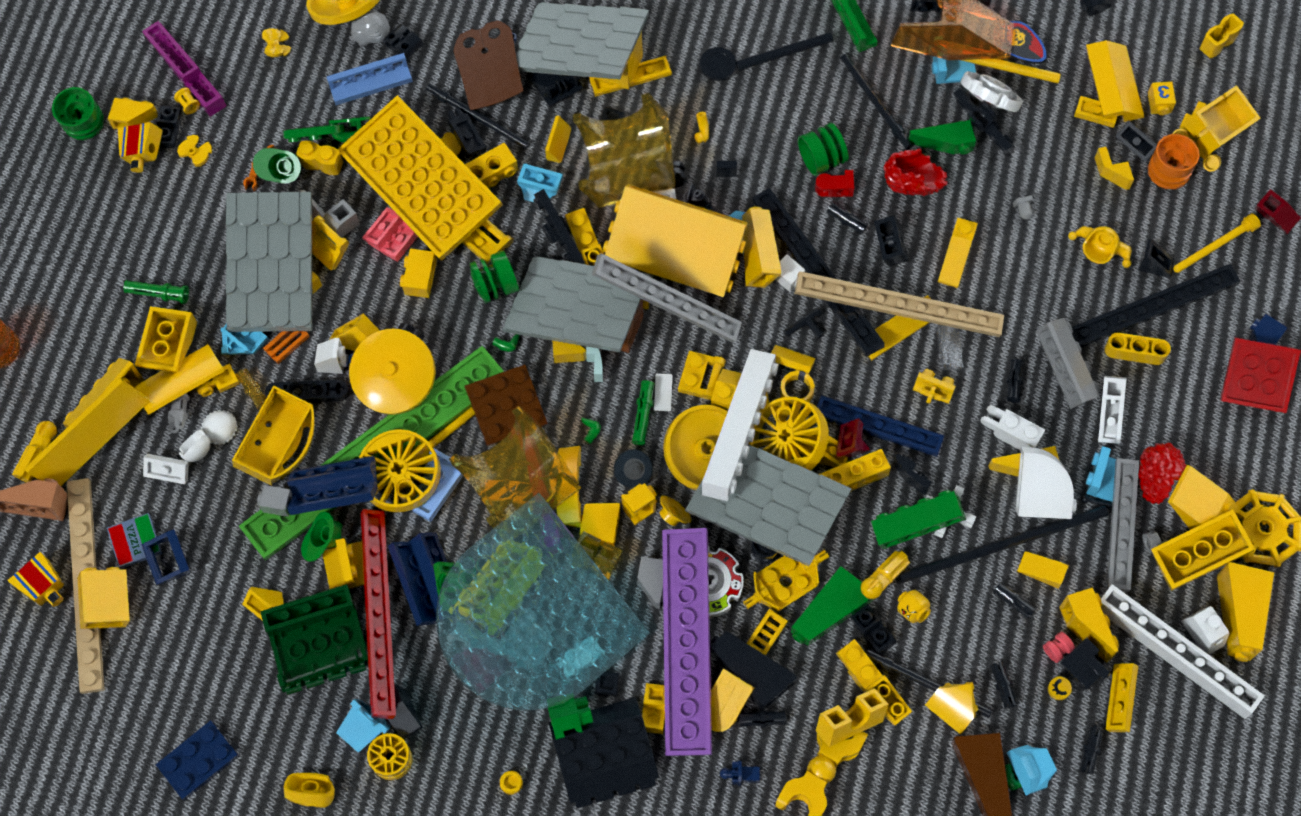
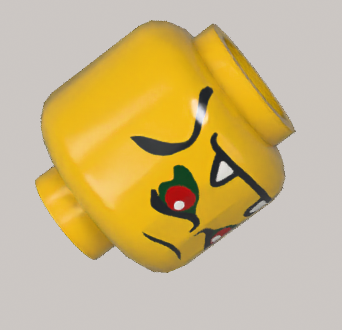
[897,590,931,623]

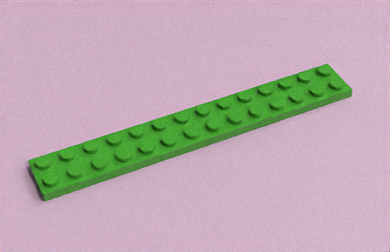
[239,346,504,561]

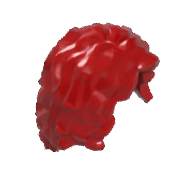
[883,148,948,196]
[1138,443,1187,504]

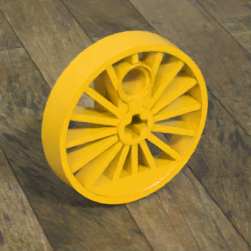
[749,397,829,471]
[359,429,441,512]

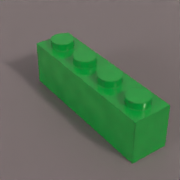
[871,490,967,549]

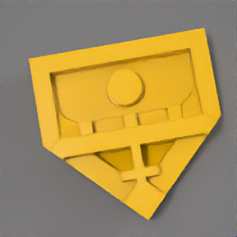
[925,682,978,735]

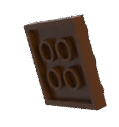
[464,364,548,447]

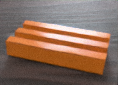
[263,331,310,364]

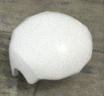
[179,429,210,462]

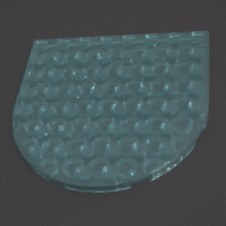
[436,493,650,711]

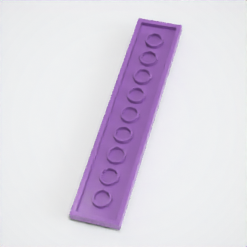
[662,528,712,756]

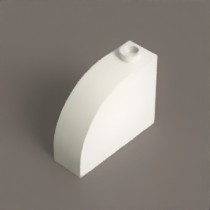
[1015,447,1076,519]

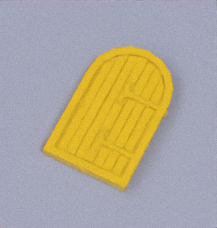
[711,669,754,732]

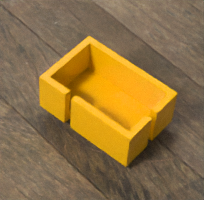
[1183,85,1261,156]

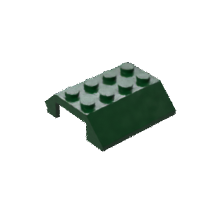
[260,584,368,695]

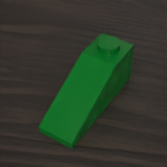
[908,120,976,155]

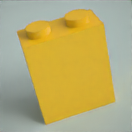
[77,567,130,629]

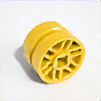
[367,733,413,780]

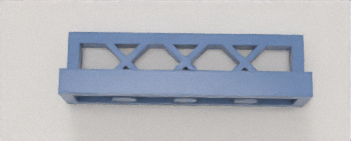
[327,53,413,105]

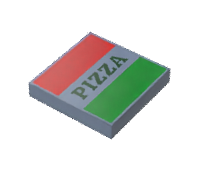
[107,513,163,569]

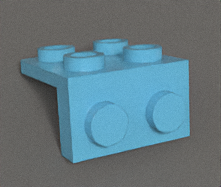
[929,36,976,84]
[1085,446,1139,502]

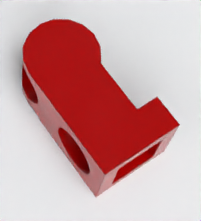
[815,170,854,197]

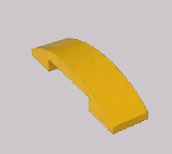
[555,446,581,526]

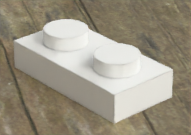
[143,454,189,484]

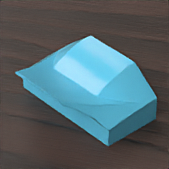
[517,164,563,202]
[1007,745,1057,795]

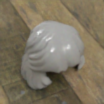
[351,10,390,46]

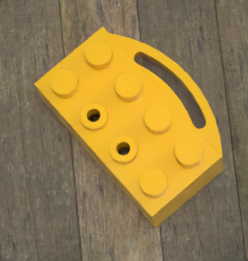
[232,386,314,486]

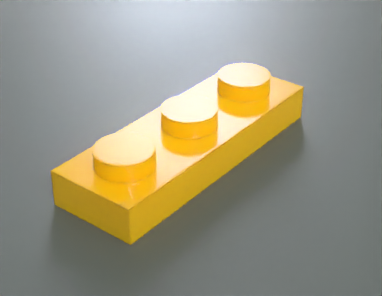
[1105,663,1138,732]

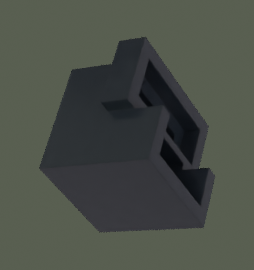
[1060,637,1110,692]

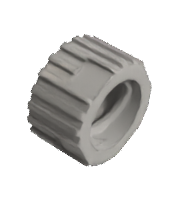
[1142,530,1162,552]

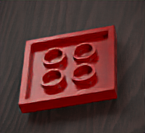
[1220,337,1301,413]

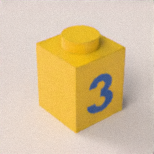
[1148,82,1176,115]

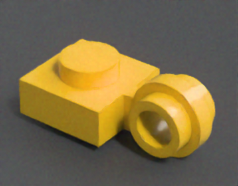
[196,363,239,397]

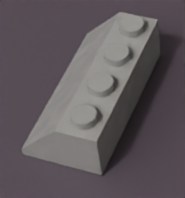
[1036,318,1099,409]

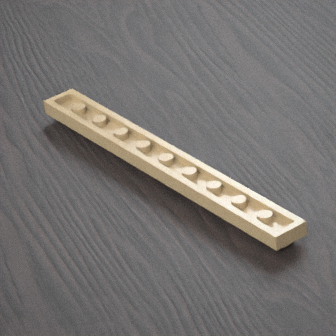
[794,271,1004,337]
[67,478,105,694]

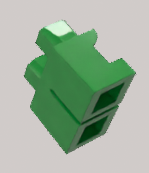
[546,693,593,739]

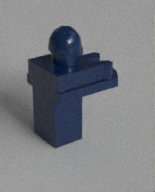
[719,761,760,786]

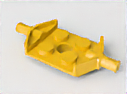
[743,550,829,612]

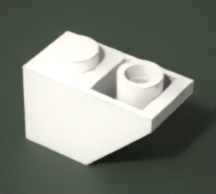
[314,338,348,374]

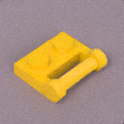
[312,215,349,270]
[462,218,514,265]
[678,351,726,400]

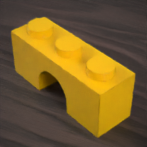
[816,688,888,747]

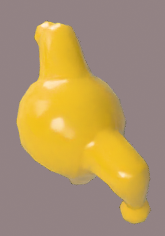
[1068,226,1132,268]

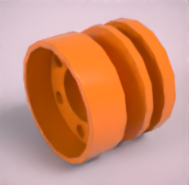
[1147,134,1200,189]

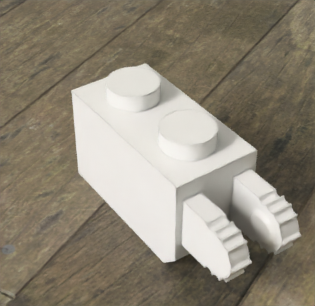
[980,405,1045,450]

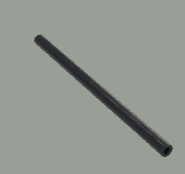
[899,506,1108,583]

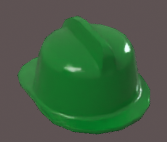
[253,148,301,184]
[301,511,343,562]

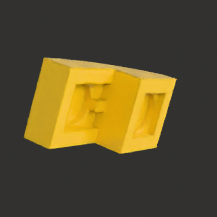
[642,683,665,734]

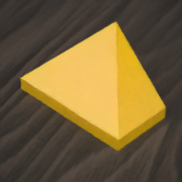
[242,587,284,621]

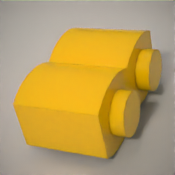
[1200,13,1244,58]
[296,141,343,175]

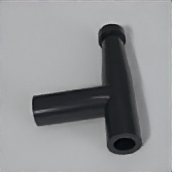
[783,308,824,339]

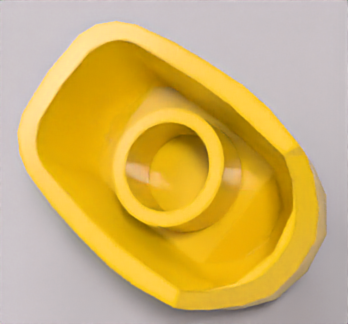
[284,773,335,808]

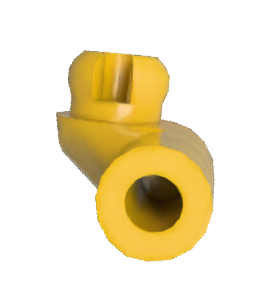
[695,112,709,144]

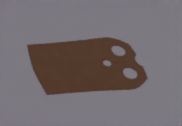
[453,20,523,110]

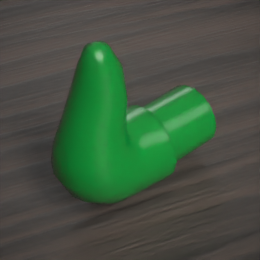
[493,334,520,352]
[581,418,601,444]
[1005,764,1022,790]

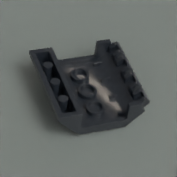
[548,697,659,808]

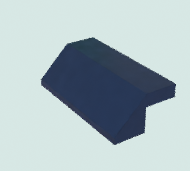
[287,456,378,515]
[388,532,459,626]

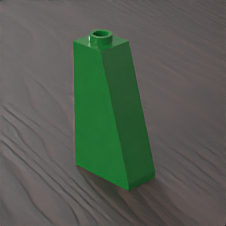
[791,566,874,646]

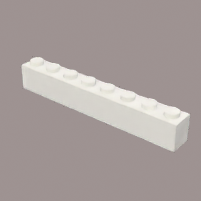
[702,349,778,501]
[1100,584,1265,719]

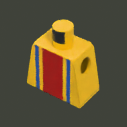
[118,122,162,173]
[7,552,64,607]

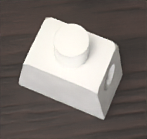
[1181,606,1230,655]

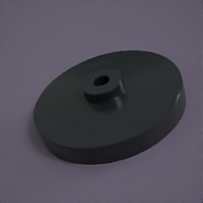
[700,47,736,81]

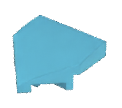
[221,323,269,355]

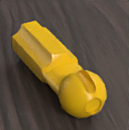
[12,421,57,483]
[861,551,910,599]

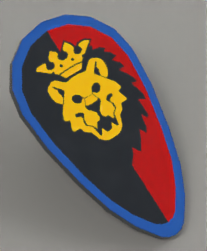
[991,21,1047,64]

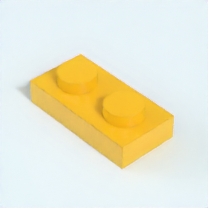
[1074,96,1117,128]

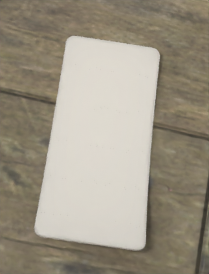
[654,374,673,411]

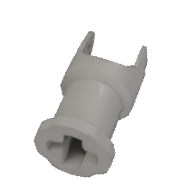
[168,394,190,433]

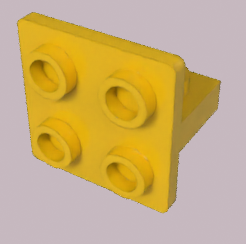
[323,538,364,589]

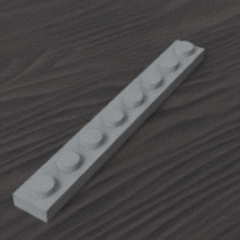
[591,254,742,342]

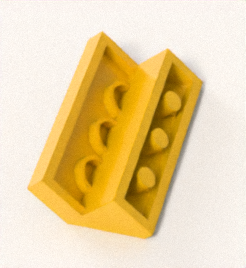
[1086,40,1144,122]

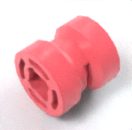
[1043,632,1075,663]

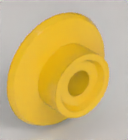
[659,495,692,526]

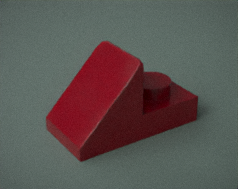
[836,418,870,458]

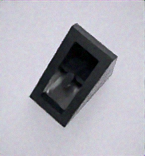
[1138,239,1174,278]

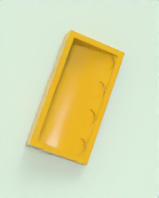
[134,344,224,415]

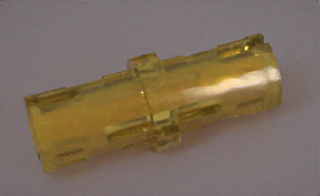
[236,368,266,410]

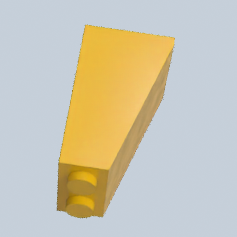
[1217,562,1274,662]

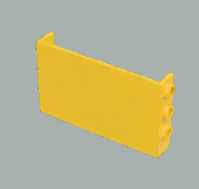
[603,184,748,297]

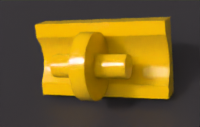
[913,369,956,404]

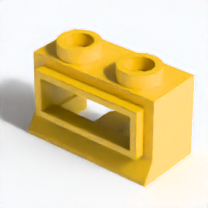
[621,483,657,525]

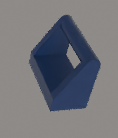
[141,529,191,586]

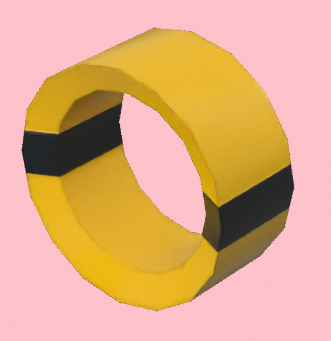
[780,370,815,407]

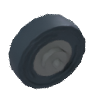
[614,449,653,488]

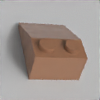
[0,478,68,521]

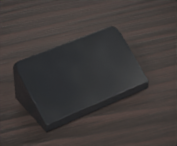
[1115,120,1157,162]

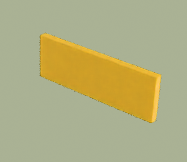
[25,377,150,486]

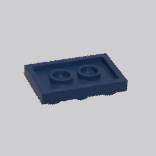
[155,720,239,801]

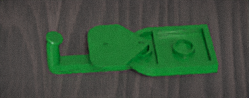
[282,116,371,143]

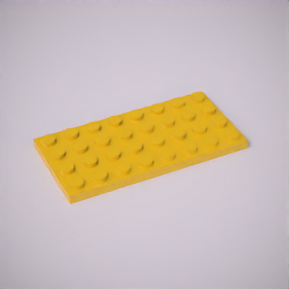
[337,95,503,261]

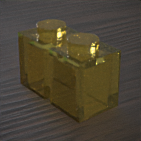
[569,531,623,581]

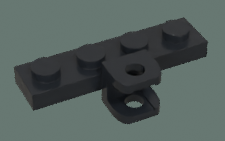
[953,88,1014,157]
[533,189,585,264]

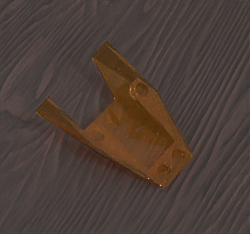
[891,0,1014,60]

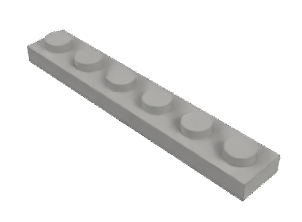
[1106,458,1139,592]

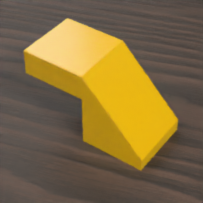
[1095,147,1134,190]

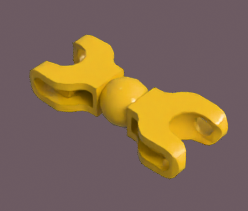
[775,731,868,816]

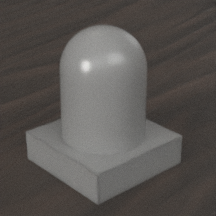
[1013,195,1033,220]

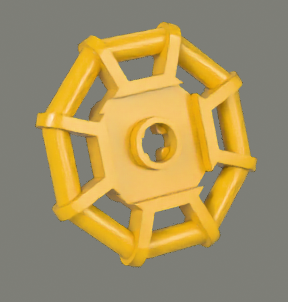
[1236,489,1301,568]

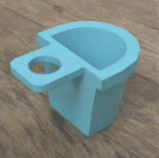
[336,699,391,752]

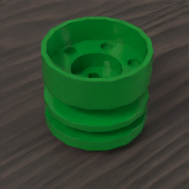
[52,87,104,140]
[797,123,849,176]
[469,250,519,304]

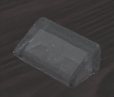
[937,326,964,370]

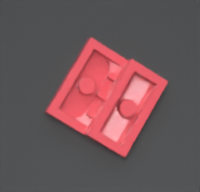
[362,207,418,262]

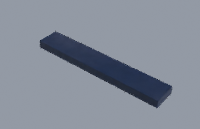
[817,395,944,457]

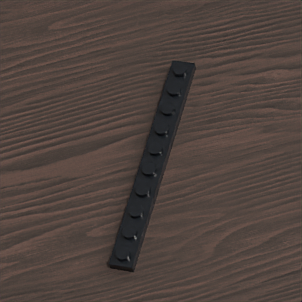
[752,188,885,357]
[1040,263,1240,347]

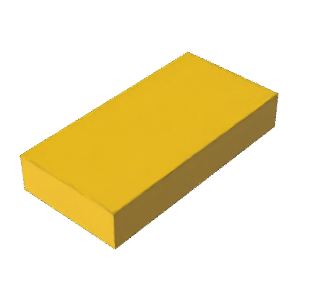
[771,345,816,374]

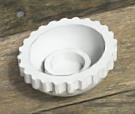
[201,410,238,445]

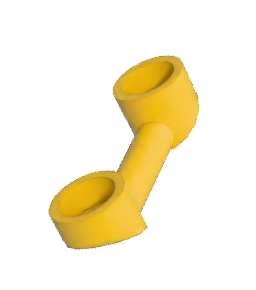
[1173,128,1221,172]

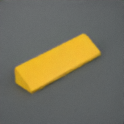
[868,295,931,361]

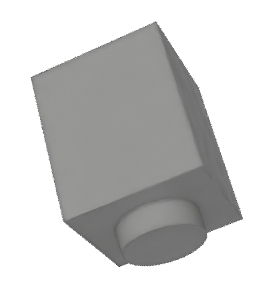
[257,485,292,517]

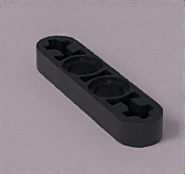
[265,380,350,403]

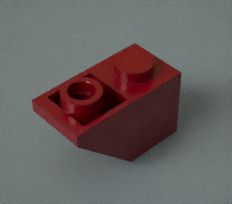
[1254,189,1301,234]

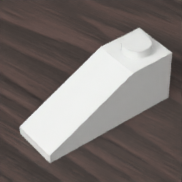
[1098,376,1127,444]

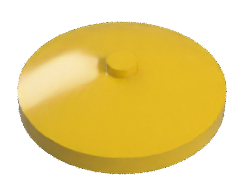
[306,0,380,25]
[349,329,436,415]
[663,405,749,490]

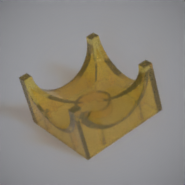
[573,93,675,208]
[449,406,581,541]

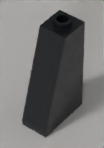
[710,631,798,710]

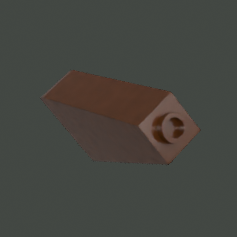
[951,733,1012,816]

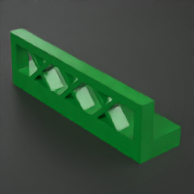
[831,0,878,52]

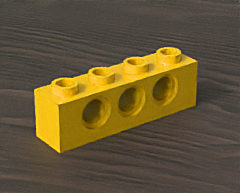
[465,143,518,188]
[819,449,891,492]

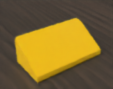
[545,115,571,163]

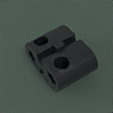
[383,24,424,60]

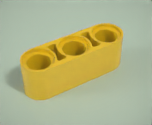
[1104,333,1171,365]

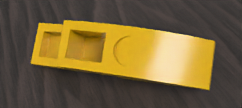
[564,208,604,266]
[836,639,912,726]

